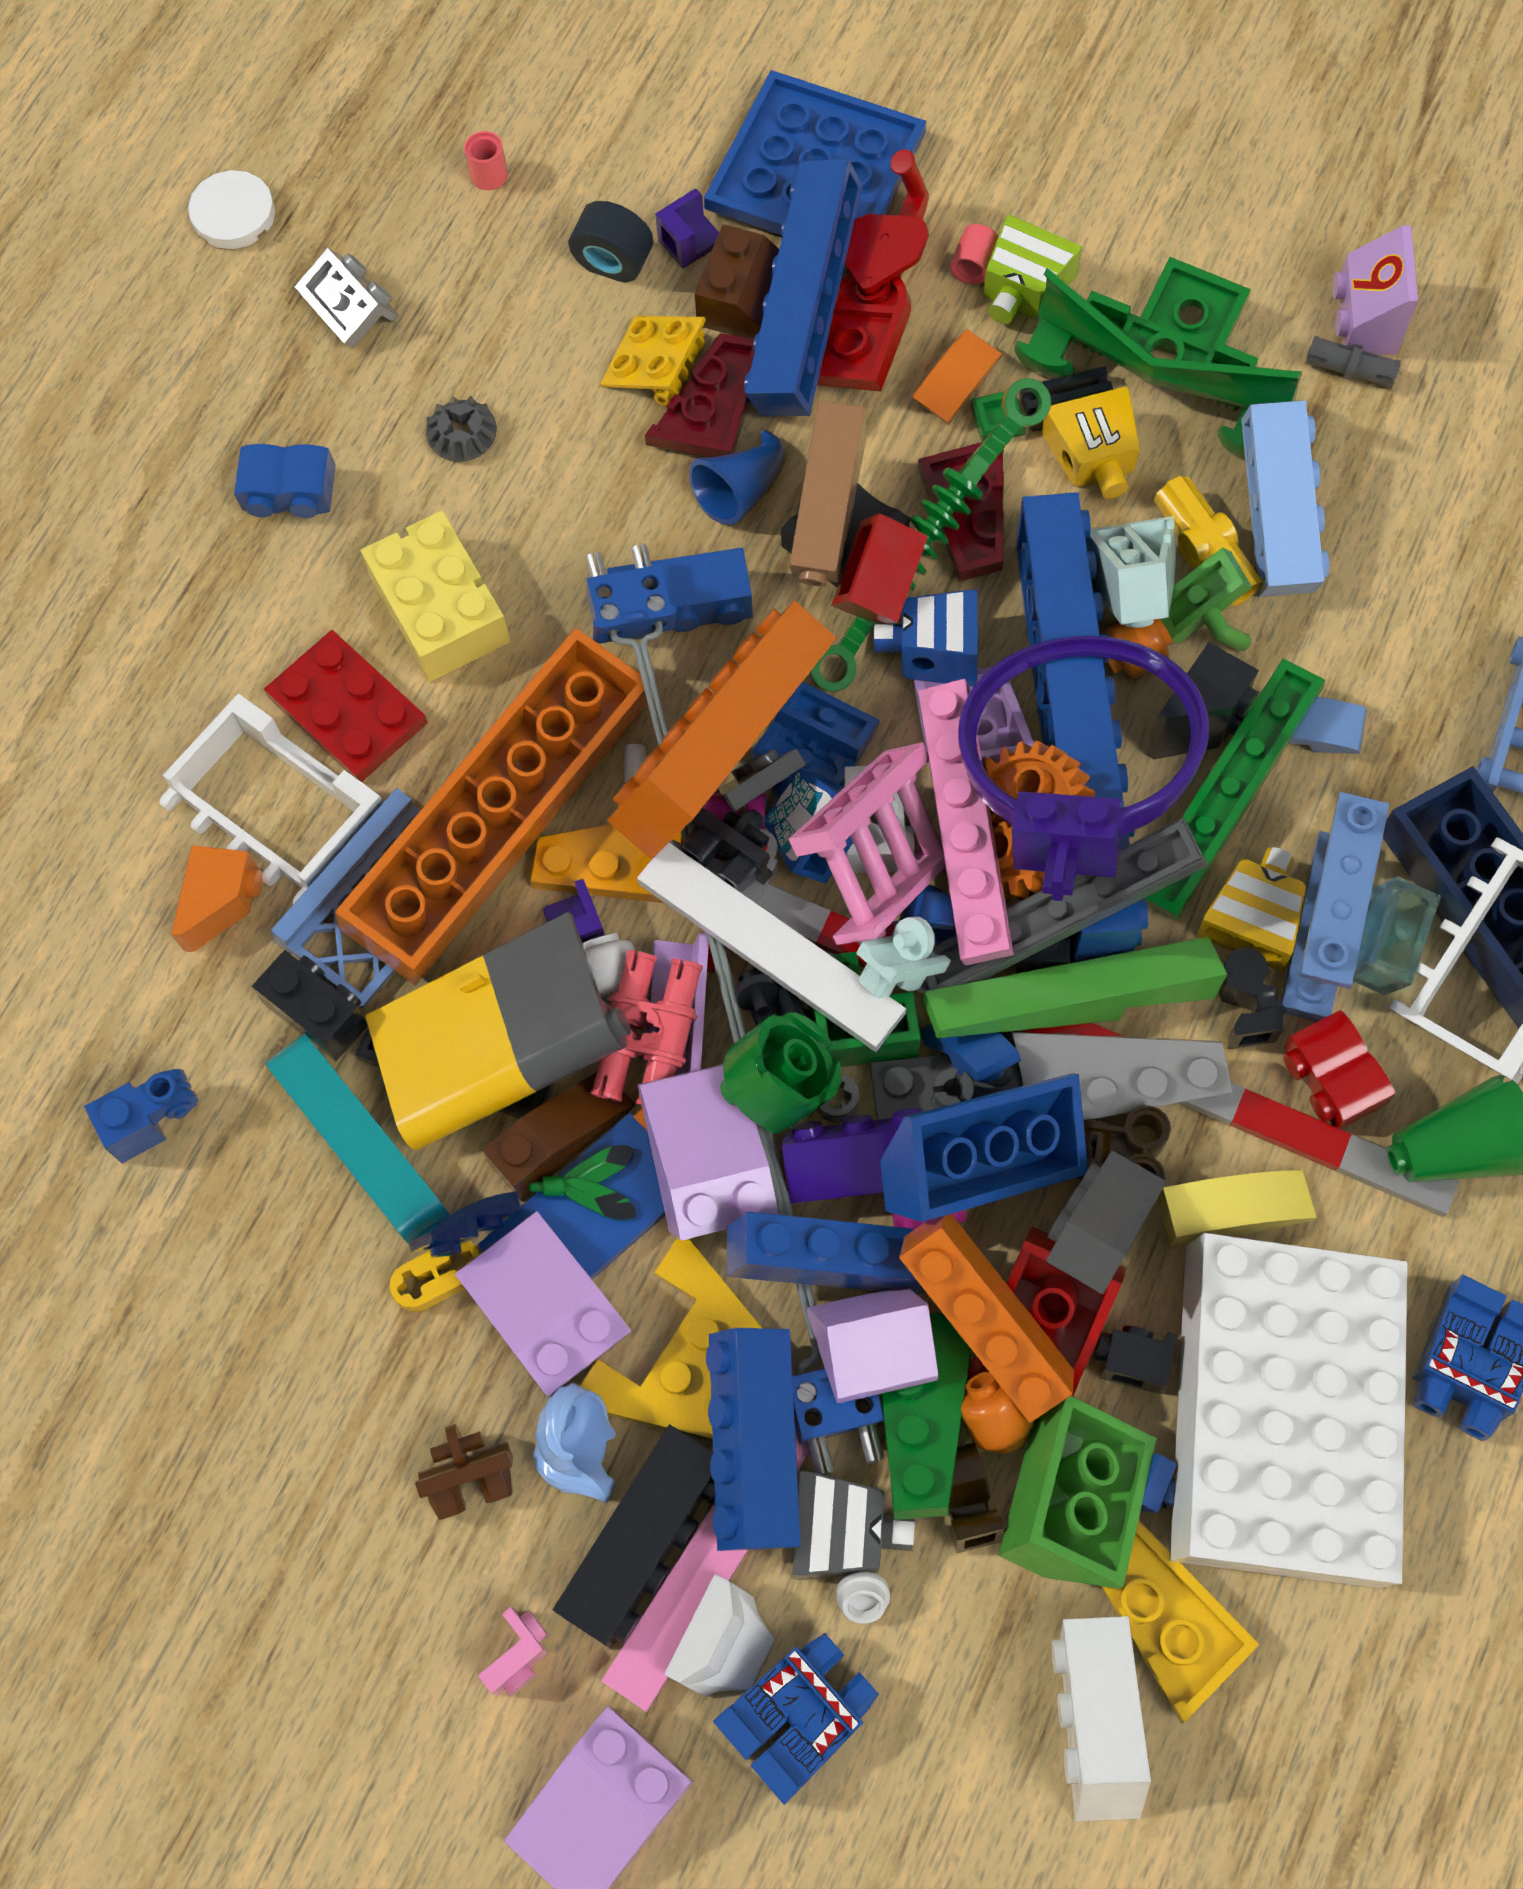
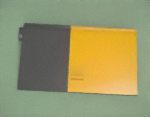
[365,912,631,1151]

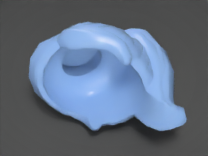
[533,1383,616,1503]

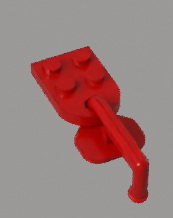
[817,149,929,392]

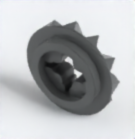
[426,396,497,461]

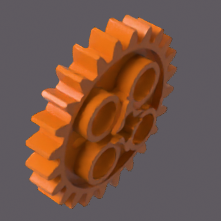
[985,741,1096,900]

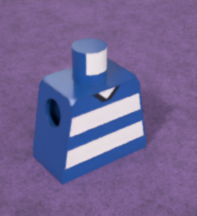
[874,590,978,687]

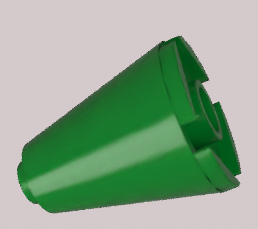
[1387,1074,1523,1182]

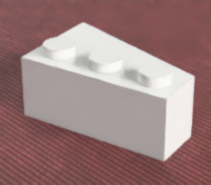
[1051,1616,1151,1822]

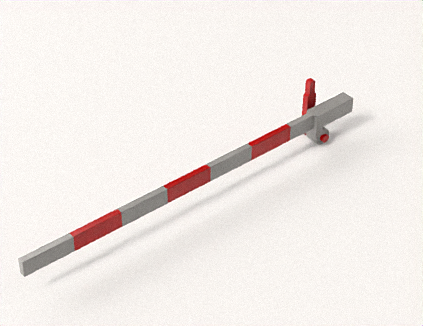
[669,829,1460,1217]

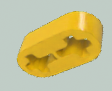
[389,1239,481,1312]

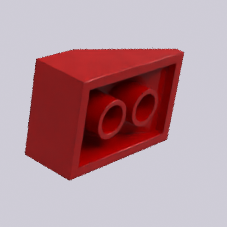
[967,1226,1127,1397]

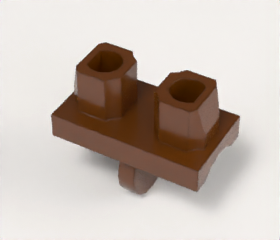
[415,1424,513,1520]

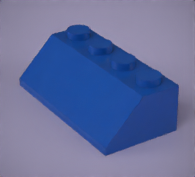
[880,1073,1088,1222]

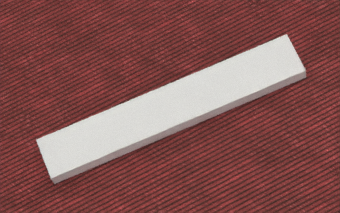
[637,843,906,1052]

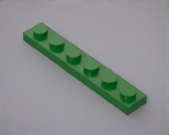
[1143,658,1325,921]

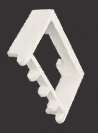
[159,693,383,904]
[1389,837,1523,1084]

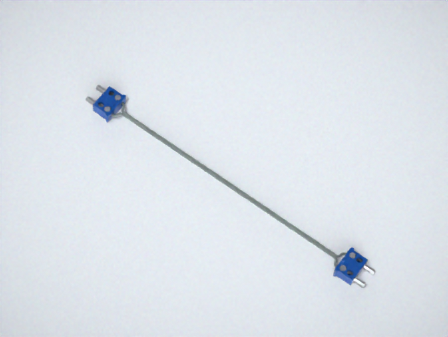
[586,544,884,1475]

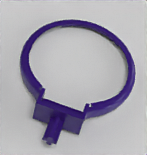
[958,636,1209,901]

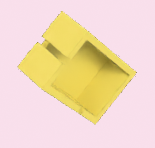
[360,510,511,683]

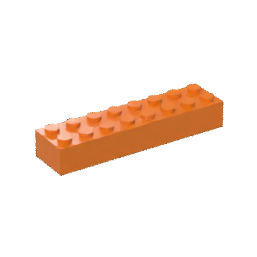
[335,627,648,986]

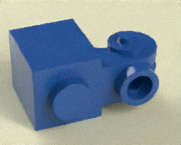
[84,1069,198,1163]

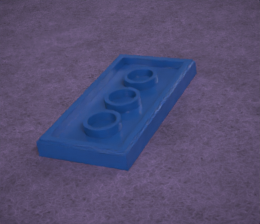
[478,1113,665,1280]

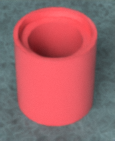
[464,131,508,190]
[950,224,999,285]

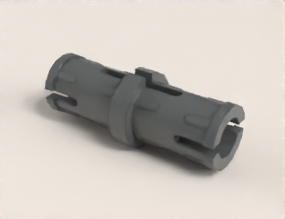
[1305,335,1401,389]

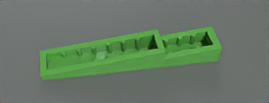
[922,937,1227,1038]

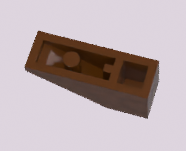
[482,1072,635,1201]

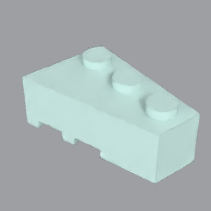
[1085,516,1177,628]

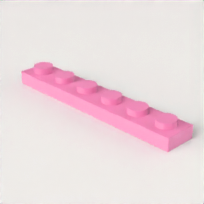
[918,679,1014,966]

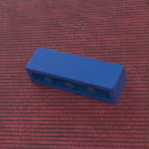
[726,1212,926,1295]
[706,1328,801,1551]

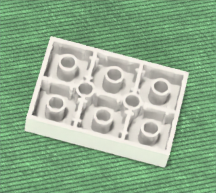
[1170,1233,1407,1588]

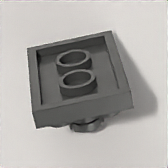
[870,1047,1023,1120]

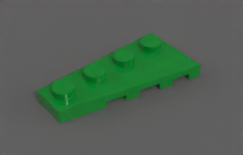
[881,1313,971,1520]

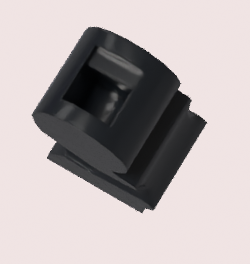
[1218,948,1287,1050]

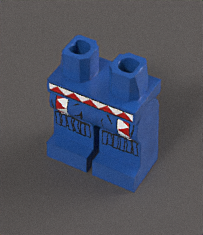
[1412,1274,1523,1441]
[713,1633,879,1805]

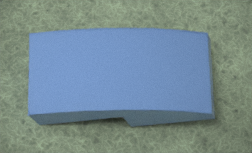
[1289,697,1367,754]

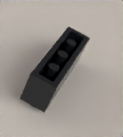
[552,1424,715,1649]

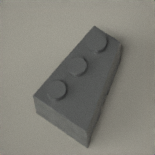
[1046,1151,1167,1294]

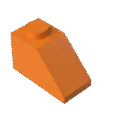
[171,845,263,952]

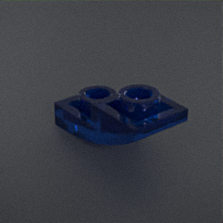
[409,1191,521,1258]

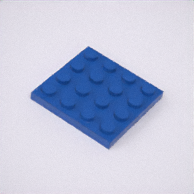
[704,70,927,235]

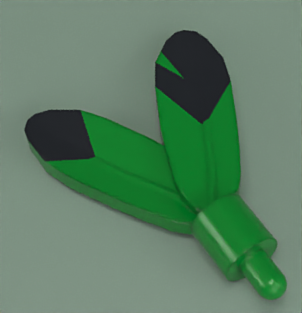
[528,1145,636,1221]

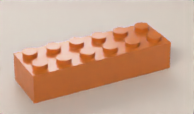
[607,600,837,859]

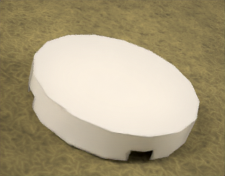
[188,170,276,249]

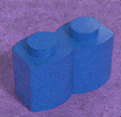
[234,444,336,518]

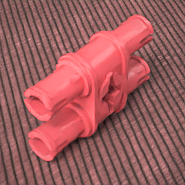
[590,950,703,1106]

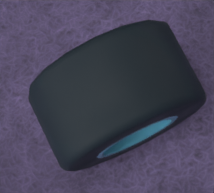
[568,201,654,283]

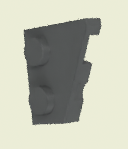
[720,748,806,812]

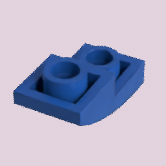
[920,1024,1021,1082]

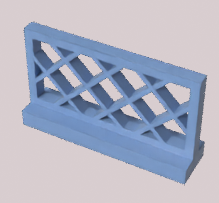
[270,788,420,1009]

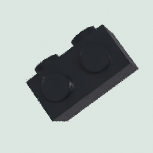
[251,950,368,1062]

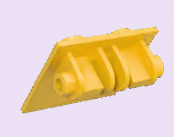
[600,316,706,406]

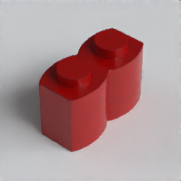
[1283,1010,1396,1129]

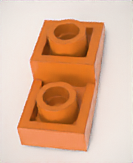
[912,329,1002,425]

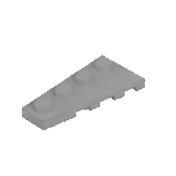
[1013,1031,1233,1120]

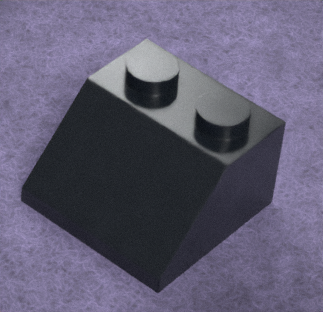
[1146,642,1259,760]

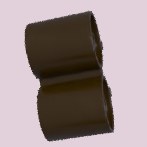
[1076,1106,1171,1202]

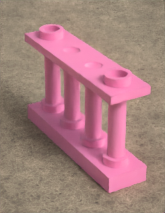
[788,742,946,945]

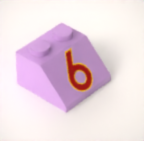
[1333,226,1418,355]

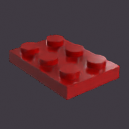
[264,630,428,782]

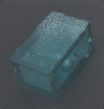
[1353,876,1441,996]

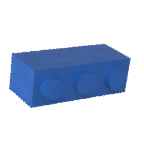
[607,547,753,639]

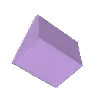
[807,1287,938,1404]

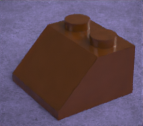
[694,224,779,339]

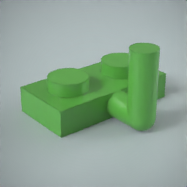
[1160,547,1252,651]

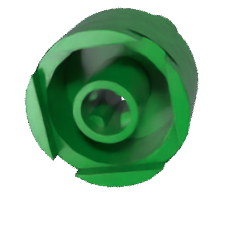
[720,1012,842,1134]

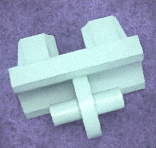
[856,917,951,998]

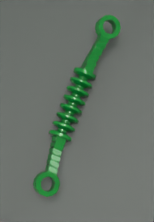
[809,378,1051,692]

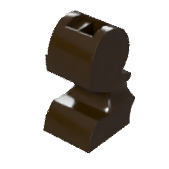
[948,1442,1005,1553]

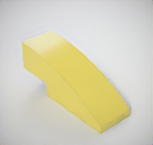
[1158,1170,1317,1246]

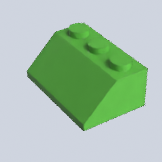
[998,1396,1157,1589]

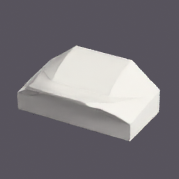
[664,1574,775,1697]

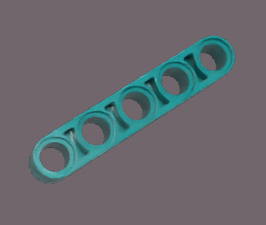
[264,1033,450,1246]

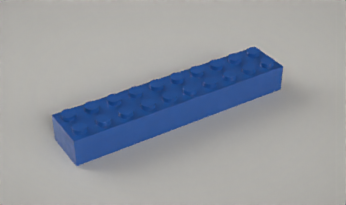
[1015,492,1148,963]

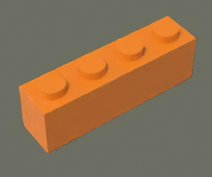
[899,1214,1074,1423]

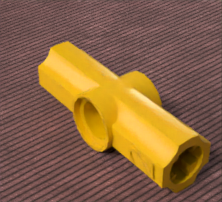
[1154,475,1263,606]

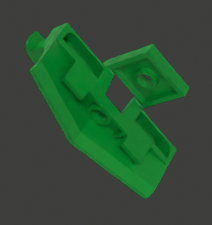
[1014,257,1302,460]

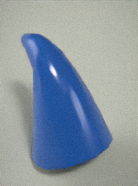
[689,430,785,525]

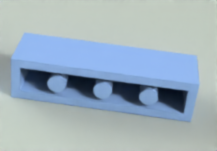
[1241,400,1329,597]

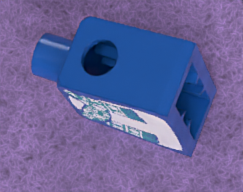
[765,768,872,884]

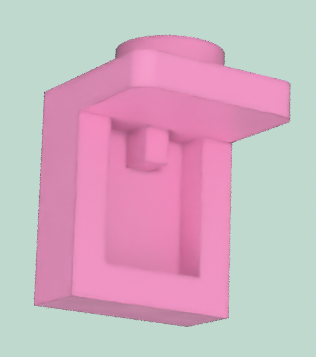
[478,1606,549,1696]

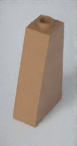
[789,400,867,587]

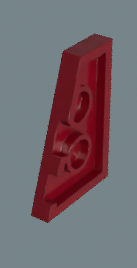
[645,333,754,457]
[918,442,1004,582]

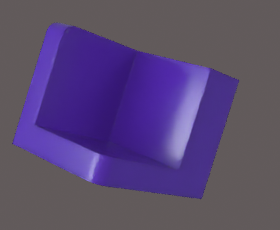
[655,189,719,269]
[543,879,605,943]

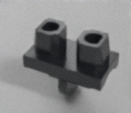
[682,807,773,893]
[734,968,814,1026]

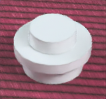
[836,1571,890,1624]

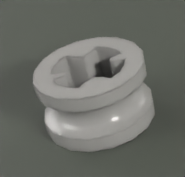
[817,1074,859,1122]

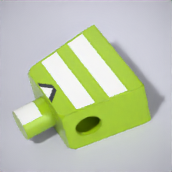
[983,214,1083,324]

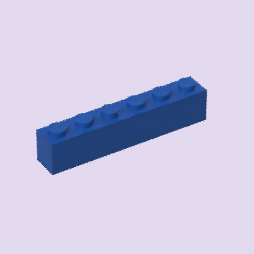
[744,159,863,416]

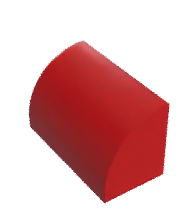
[831,513,928,623]

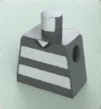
[792,1470,915,1580]

